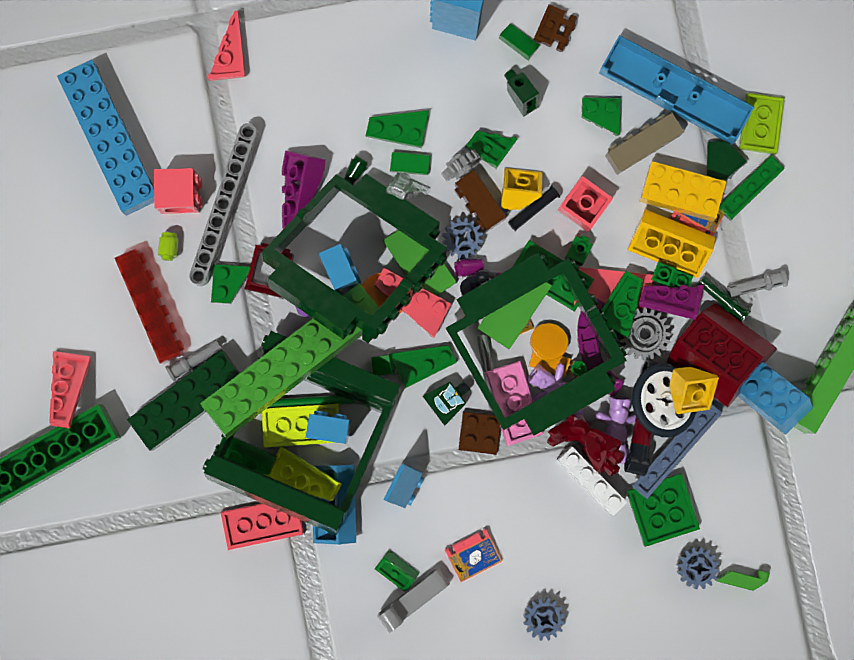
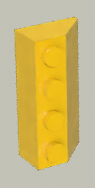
[628,209,716,278]

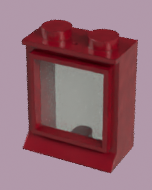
[244,243,294,300]

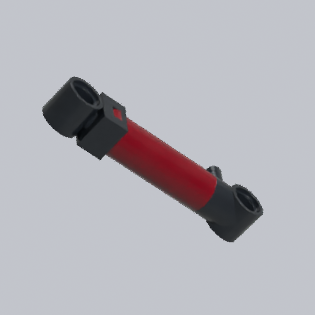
[624,360,665,476]

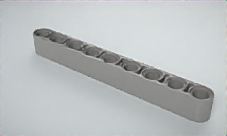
[189,123,258,287]

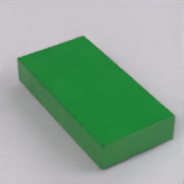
[390,152,430,175]

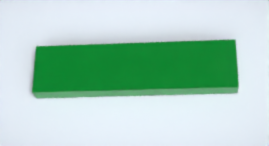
[719,155,785,221]

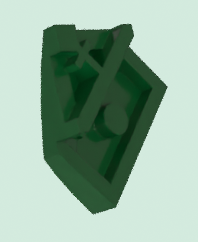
[707,142,747,180]

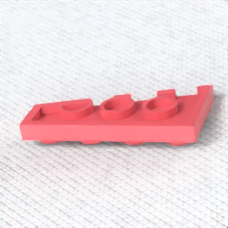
[374,268,451,338]
[49,351,92,428]

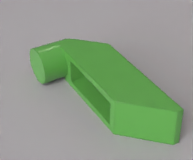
[715,570,770,591]

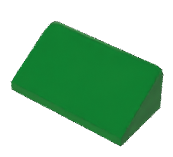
[499,23,540,61]
[375,550,419,592]

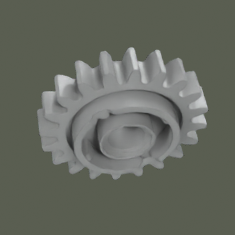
[617,307,671,360]

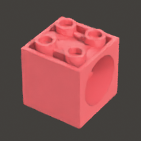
[154,168,203,214]

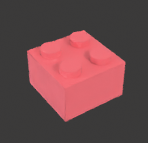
[558,176,613,232]

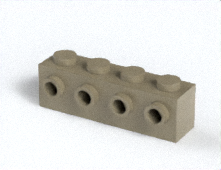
[605,113,684,175]

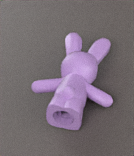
[528,363,584,416]
[596,396,636,464]

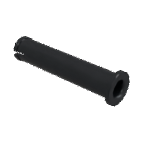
[508,185,560,232]

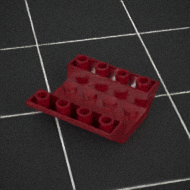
[666,304,777,408]

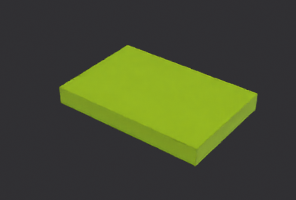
[739,93,784,155]

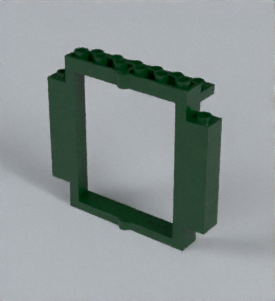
[262,174,447,343]
[446,253,627,436]

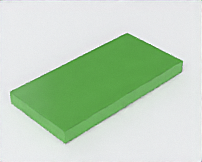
[383,230,457,296]
[477,282,552,349]

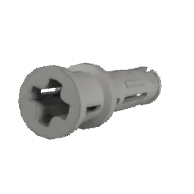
[727,270,788,297]
[165,340,223,381]

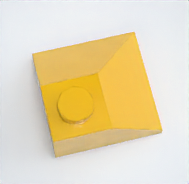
[501,168,542,210]
[669,367,719,414]

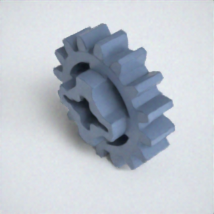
[442,218,483,259]
[676,546,720,589]
[523,597,566,641]

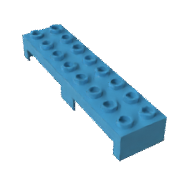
[599,35,754,145]
[57,59,154,216]

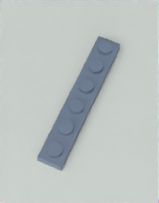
[632,404,722,499]

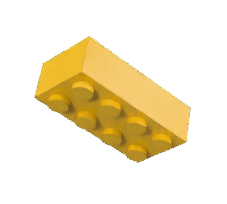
[639,161,726,222]

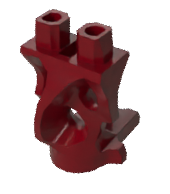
[547,414,624,477]

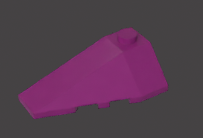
[282,150,326,229]

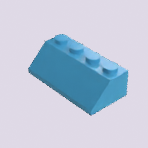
[312,465,356,545]

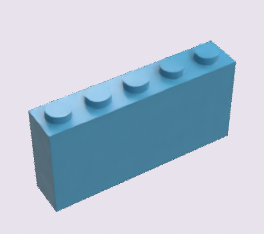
[430,0,484,41]

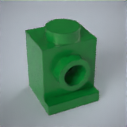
[565,235,593,266]

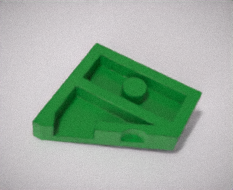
[581,98,620,136]
[465,131,517,169]
[211,264,250,304]

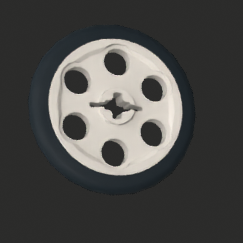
[632,364,696,437]

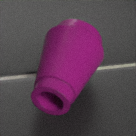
[454,259,484,278]

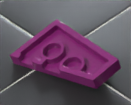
[639,285,704,320]

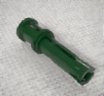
[697,275,751,322]

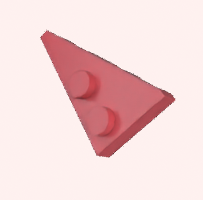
[208,11,245,81]

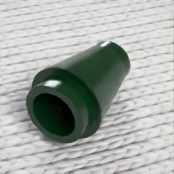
[343,155,368,185]

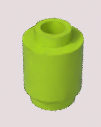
[158,232,179,261]

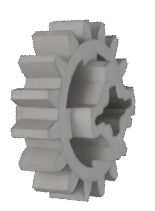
[441,149,480,181]

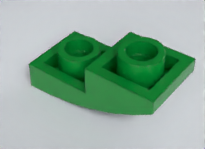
[651,262,693,288]

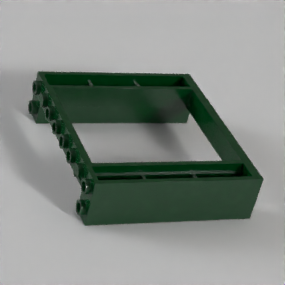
[202,331,401,535]

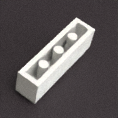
[556,446,627,516]

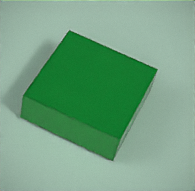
[371,354,394,376]

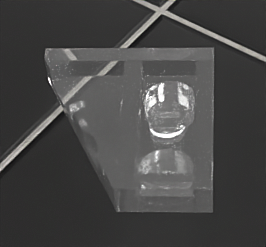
[386,172,431,200]

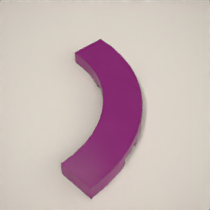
[577,293,624,396]

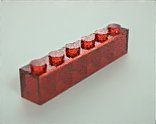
[115,249,185,364]

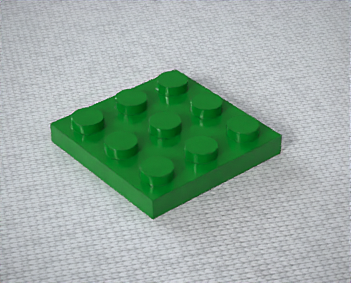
[626,473,700,547]

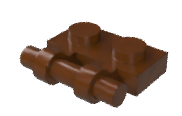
[533,4,577,52]

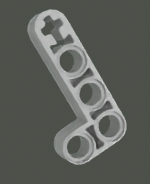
[377,568,450,633]

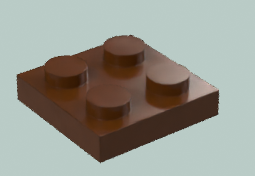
[458,412,500,455]

